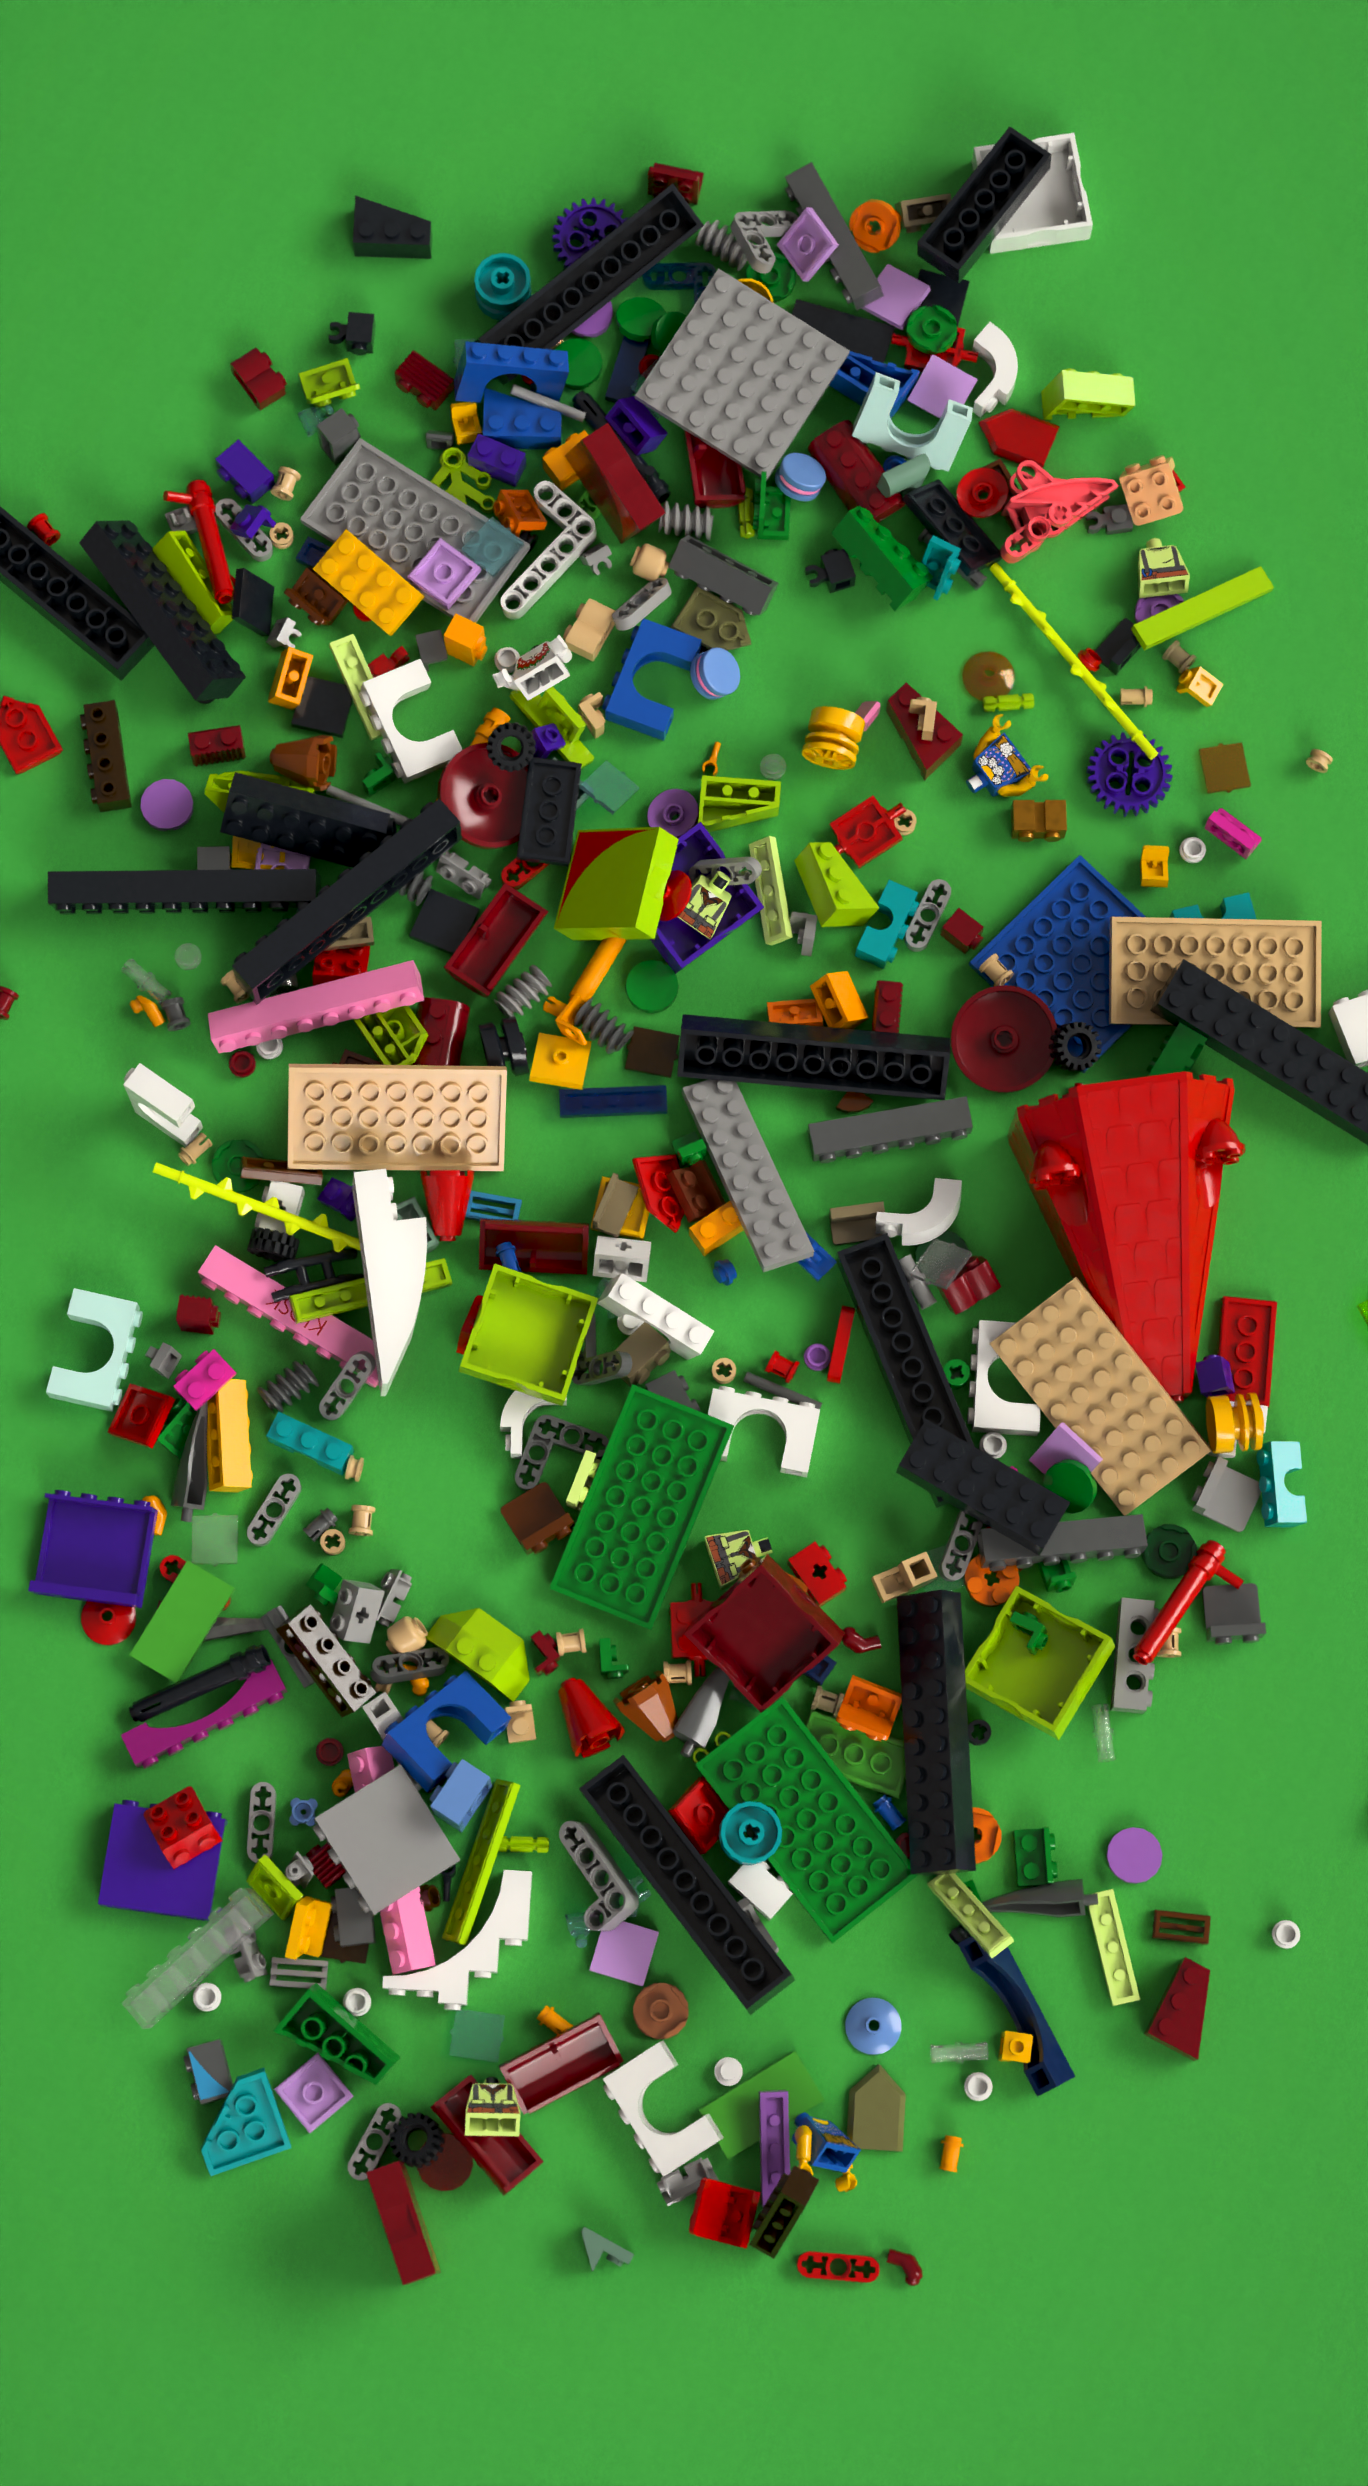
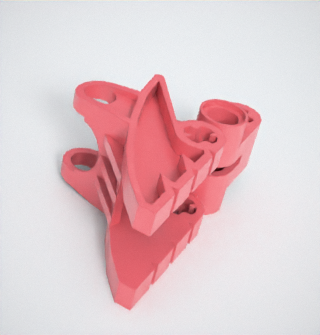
[1000,460,1118,564]

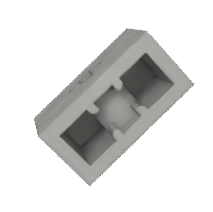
[329,1579,385,1644]

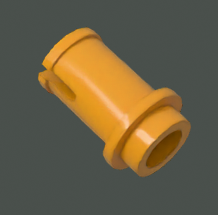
[536,2005,573,2035]
[939,2135,964,2172]

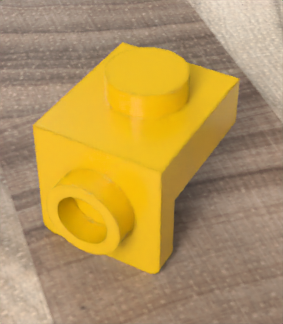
[450,402,482,445]
[1140,845,1169,888]

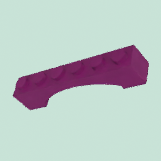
[121,1659,288,1769]

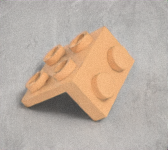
[1119,455,1183,526]

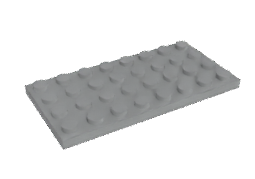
[300,438,530,623]

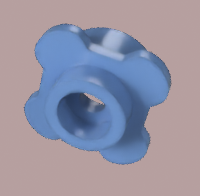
[289,1798,318,1826]

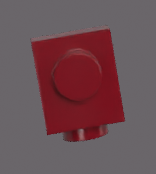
[531,1630,560,1676]

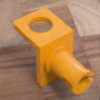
[543,994,587,1046]

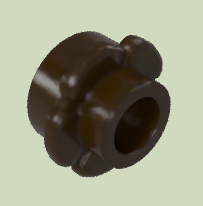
[419,1884,440,1912]

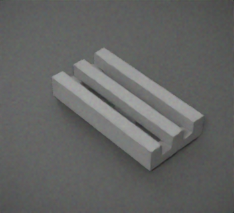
[269,1957,328,1990]

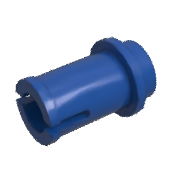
[495,1242,522,1273]
[872,1795,907,1831]

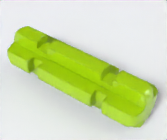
[738,488,755,539]
[983,693,1034,712]
[498,1836,549,1853]

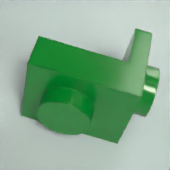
[672,1132,707,1166]
[1037,1560,1077,1593]
[306,1563,342,1606]
[1009,1611,1048,1655]

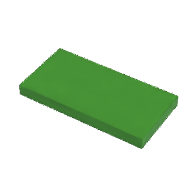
[130,1560,235,1683]
[806,1710,906,1799]
[699,2051,824,2159]

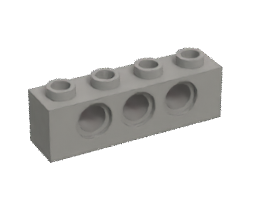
[1110,1598,1159,1714]

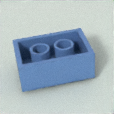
[429,1759,493,1833]

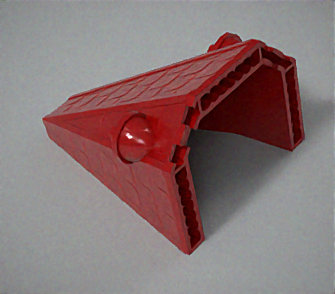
[1007,1071,1246,1404]

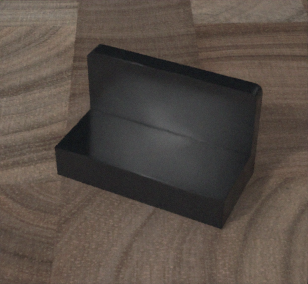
[1095,618,1142,675]

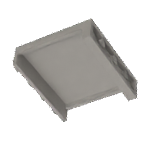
[312,1764,460,1916]

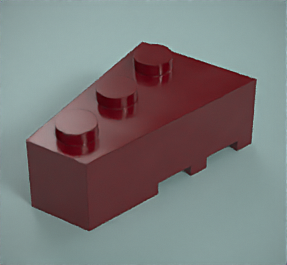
[886,682,963,781]

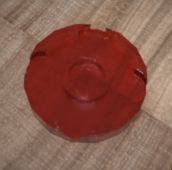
[417,2134,473,2191]

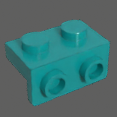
[921,535,961,601]

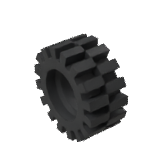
[487,722,536,772]
[1049,1022,1102,1071]
[247,1227,300,1262]
[389,2112,445,2168]

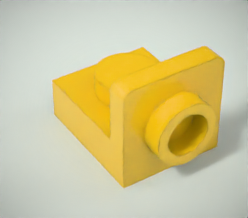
[1176,666,1223,707]
[998,2031,1033,2063]

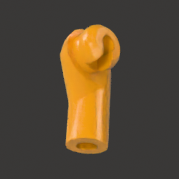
[129,995,166,1028]
[395,1663,429,1696]
[332,1769,353,1797]

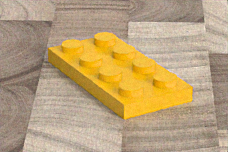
[313,529,425,636]

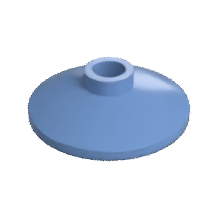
[845,1998,901,2055]

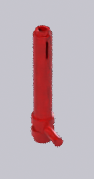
[163,480,234,604]
[1133,1540,1244,1665]

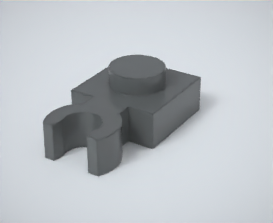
[1085,504,1133,535]

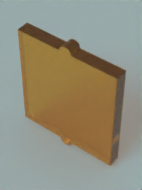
[1199,742,1251,794]

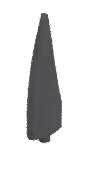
[171,1401,208,1522]
[672,1666,730,1758]
[982,1879,1098,1917]

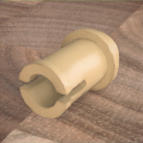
[1120,686,1153,707]
[178,1132,213,1166]

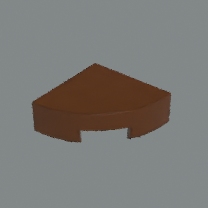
[836,1092,874,1113]

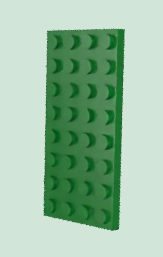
[549,1384,734,1630]
[695,1696,918,1943]

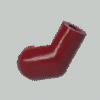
[842,1627,881,1654]
[886,2249,923,2286]

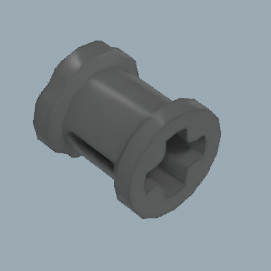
[161,997,191,1031]

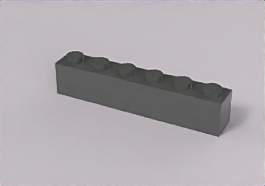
[784,162,884,310]
[807,1096,973,1163]
[977,1514,1148,1571]

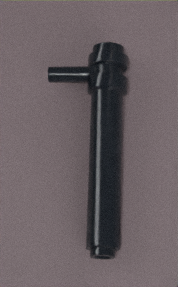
[572,391,671,504]
[129,1644,271,1722]

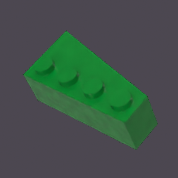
[831,505,933,611]
[273,1983,401,2085]

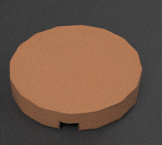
[633,1983,689,2040]

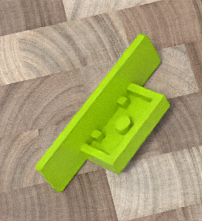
[509,686,594,769]

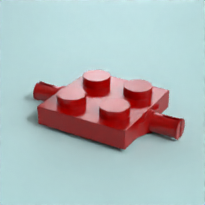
[891,327,979,372]
[829,795,907,869]
[669,1583,715,1678]

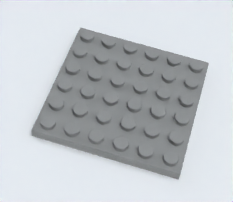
[635,268,850,481]

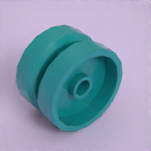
[474,253,532,320]
[718,1801,782,1865]

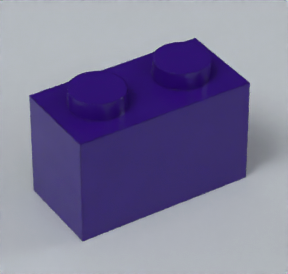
[605,396,668,456]
[468,433,526,488]
[215,439,275,505]

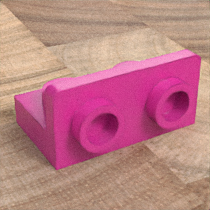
[1204,808,1262,859]

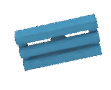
[465,1191,522,1221]

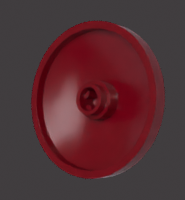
[437,743,528,849]
[951,985,1057,1093]

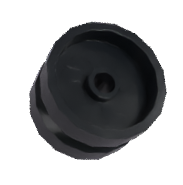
[478,1016,529,1076]

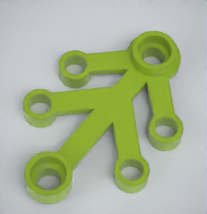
[430,447,495,513]

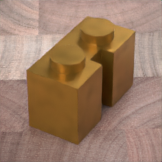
[1011,800,1067,842]

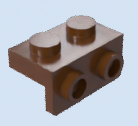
[284,568,349,626]

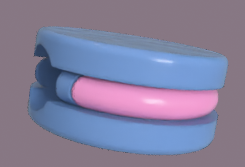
[775,453,826,501]
[690,647,740,700]

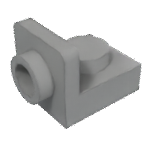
[790,912,817,956]

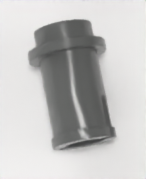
[303,1507,338,1542]

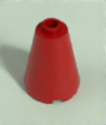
[420,1170,474,1241]
[558,1677,625,1758]

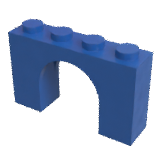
[454,341,569,406]
[602,619,702,741]
[382,1671,511,1793]

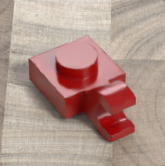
[368,646,410,678]

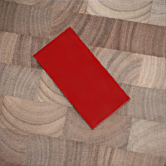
[1218,1296,1277,1408]

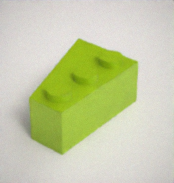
[794,842,879,927]

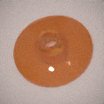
[962,651,1015,701]

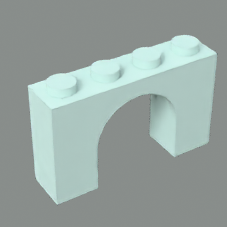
[852,372,973,472]
[46,1288,143,1412]

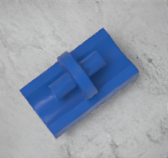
[797,1231,837,1282]

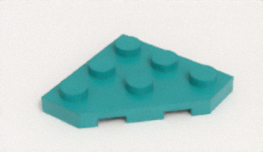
[201,2068,291,2176]

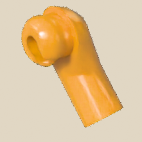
[142,1495,167,1536]

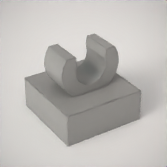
[165,505,197,535]
[579,543,612,575]
[266,617,301,649]
[145,1342,182,1379]

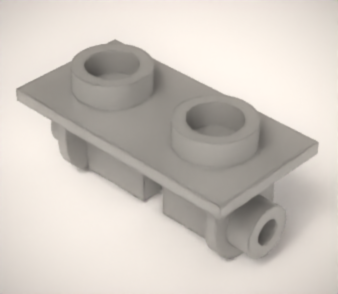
[436,851,492,900]
[376,1569,412,1627]
[284,1851,314,1889]
[225,1922,268,1983]
[657,2157,719,2206]

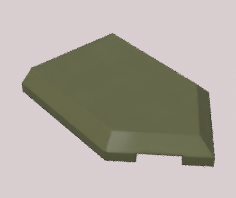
[671,586,751,651]
[847,2064,906,2152]

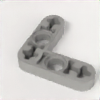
[730,211,798,273]

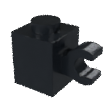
[329,312,376,355]
[805,549,856,593]

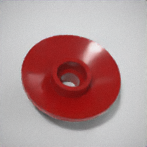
[957,468,1008,518]
[659,870,692,921]
[81,1601,137,1645]

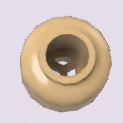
[630,543,670,582]
[385,1616,428,1654]

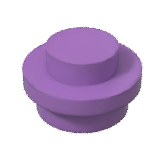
[804,1344,831,1371]

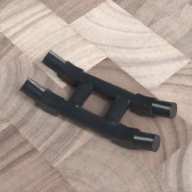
[264,1248,364,1303]

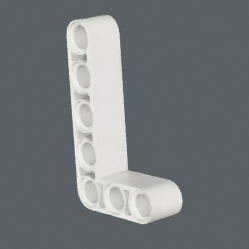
[501,481,597,620]

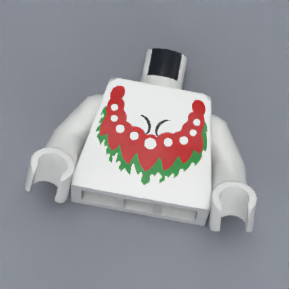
[492,635,572,700]

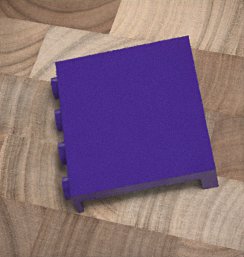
[28,1490,158,1608]
[98,1800,228,1922]

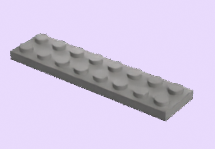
[682,1079,814,1272]

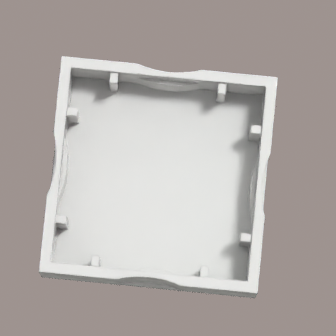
[972,133,1093,254]

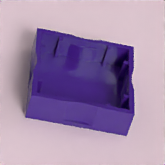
[650,822,764,974]

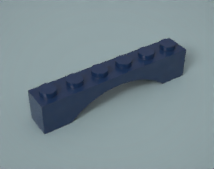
[958,1936,1076,2097]

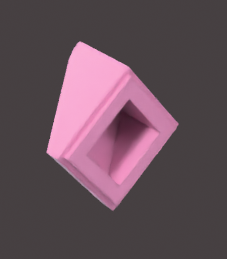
[855,701,881,732]

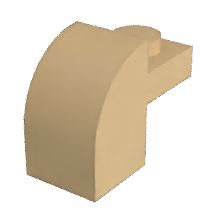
[871,1552,938,1603]

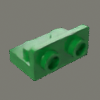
[156,1396,197,1459]
[1013,1827,1057,1887]

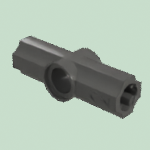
[261,1605,315,1688]

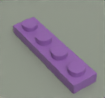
[759,2090,790,2207]

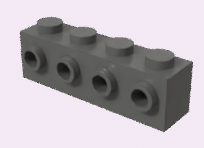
[668,535,779,616]

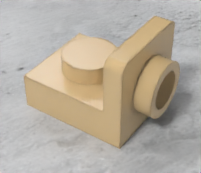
[578,692,606,739]
[909,697,937,741]
[504,1700,536,1744]

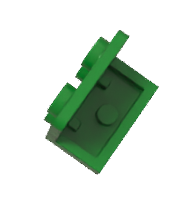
[753,471,791,541]

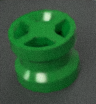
[943,1359,970,1390]

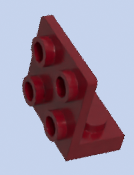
[648,163,704,205]

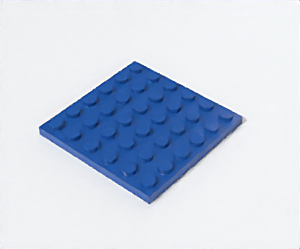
[969,855,1146,1074]

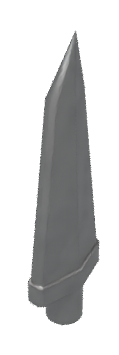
[203,1617,267,1643]

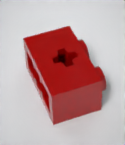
[787,1541,847,1607]

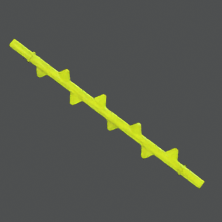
[989,563,1158,760]
[153,1162,361,1252]

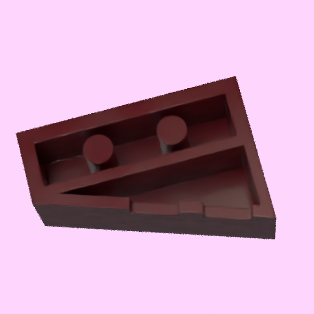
[1144,1957,1210,2061]

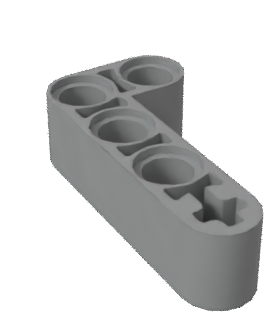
[559,1821,639,1931]

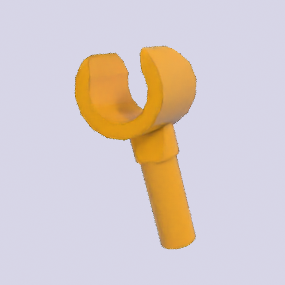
[702,742,721,776]

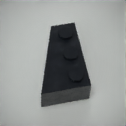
[353,195,432,259]

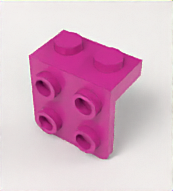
[173,1349,237,1411]

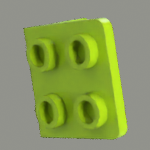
[298,358,361,408]

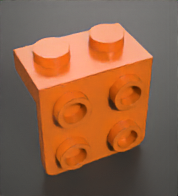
[836,1675,902,1741]

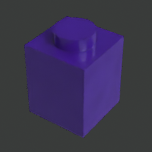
[1196,1355,1235,1398]

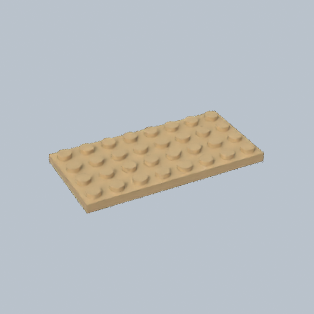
[1109,917,1322,1028]
[288,1064,507,1171]
[990,1277,1212,1516]

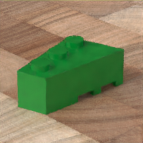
[1146,1022,1208,1076]

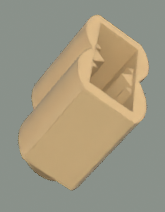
[563,598,615,662]

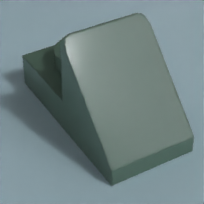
[581,2227,634,2271]

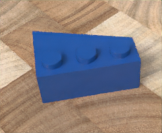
[829,351,920,419]
[483,388,562,449]

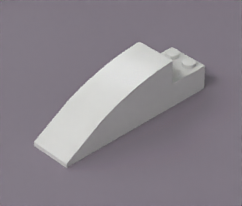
[352,1169,427,1397]

